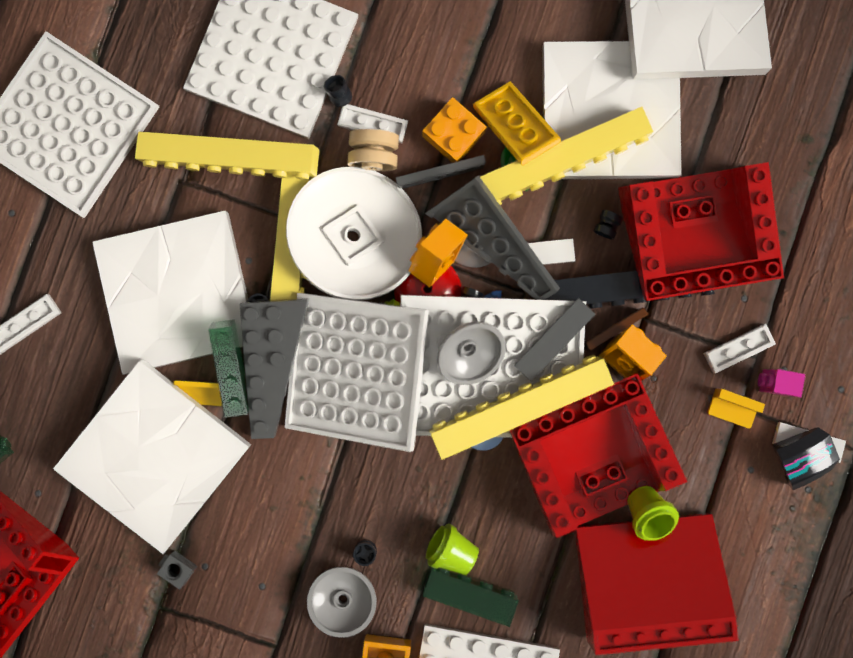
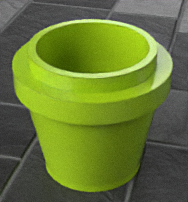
[627,486,679,540]
[426,524,479,575]

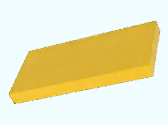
[473,81,561,166]

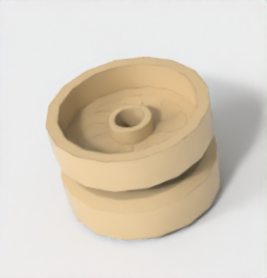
[347,129,399,171]

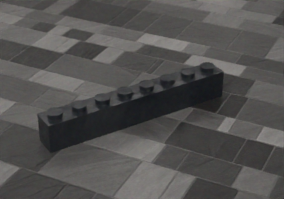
[544,271,718,309]

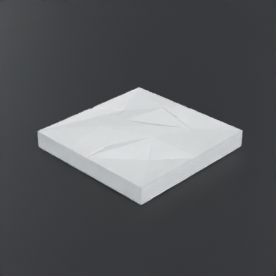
[625,0,772,80]
[542,41,681,179]
[93,211,248,375]
[53,360,251,554]

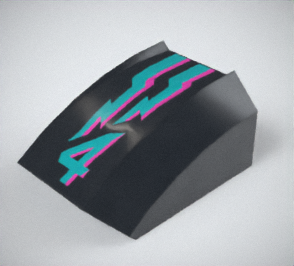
[772,427,840,490]

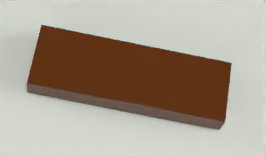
[584,307,648,351]

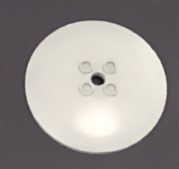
[286,167,422,300]

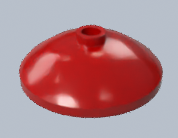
[394,266,461,303]

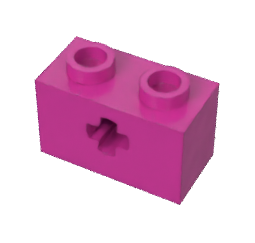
[758,369,805,397]

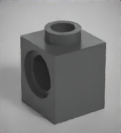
[157,551,197,589]

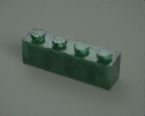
[208,319,249,418]
[423,567,519,627]

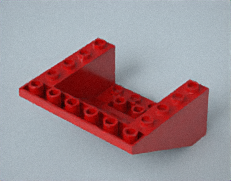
[618,162,784,301]
[509,373,687,538]
[0,491,79,658]
[575,513,738,655]

